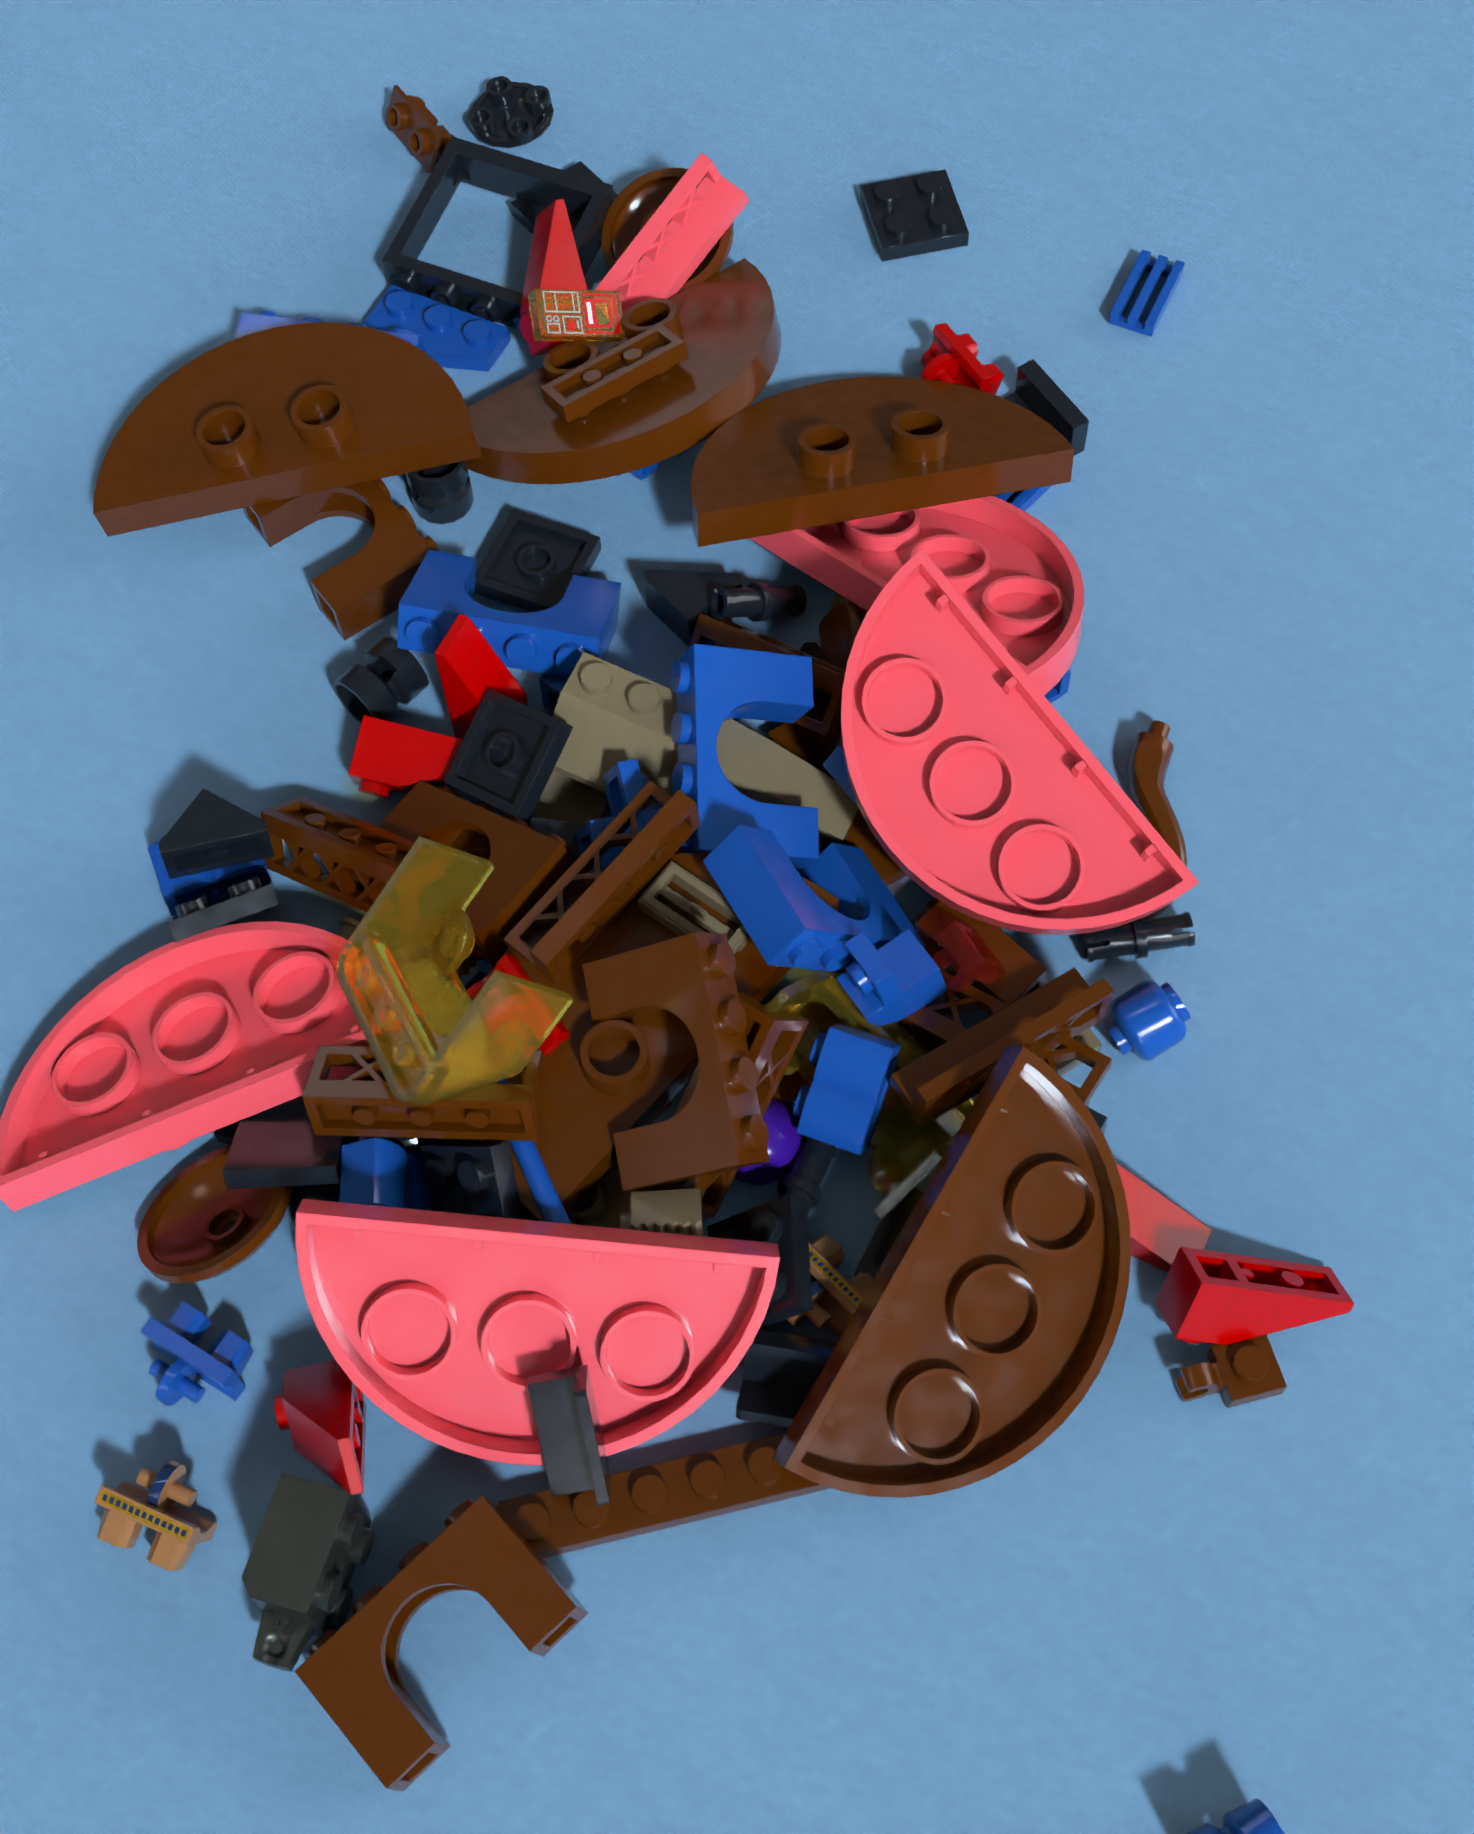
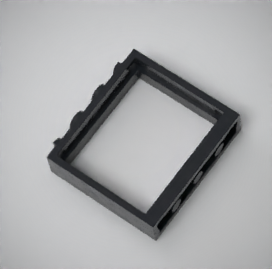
[382,136,615,333]

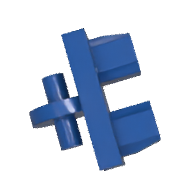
[140,1301,254,1406]

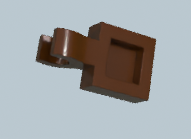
[1174,1335,1287,1408]

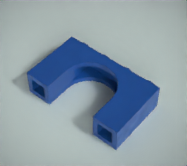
[397,550,621,678]
[670,644,819,873]
[703,825,926,973]

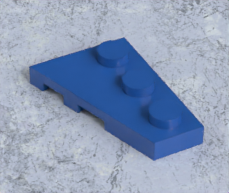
[363,285,511,372]

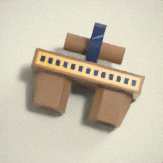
[787,1234,873,1338]
[94,1460,218,1571]

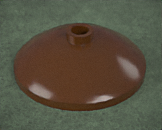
[601,168,734,295]
[137,1145,292,1283]

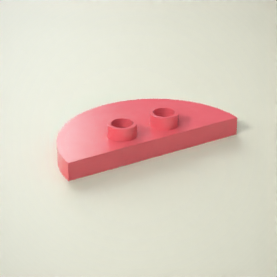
[749,496,1084,696]
[840,549,1199,935]
[0,921,425,1212]
[295,1199,780,1465]

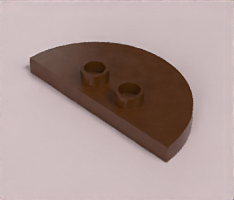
[466,258,781,484]
[93,322,482,537]
[690,376,1074,547]
[469,853,839,1221]
[772,1045,1131,1498]

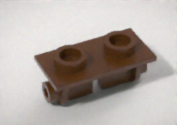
[386,85,455,173]

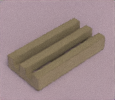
[638,861,749,955]

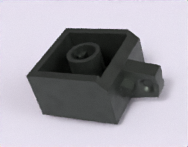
[241,1472,374,1672]

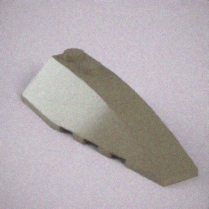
[552,652,859,844]

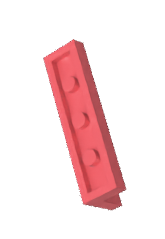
[589,153,750,328]

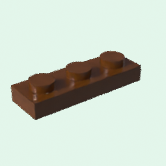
[540,323,688,423]

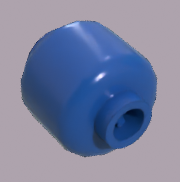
[1105,980,1191,1061]

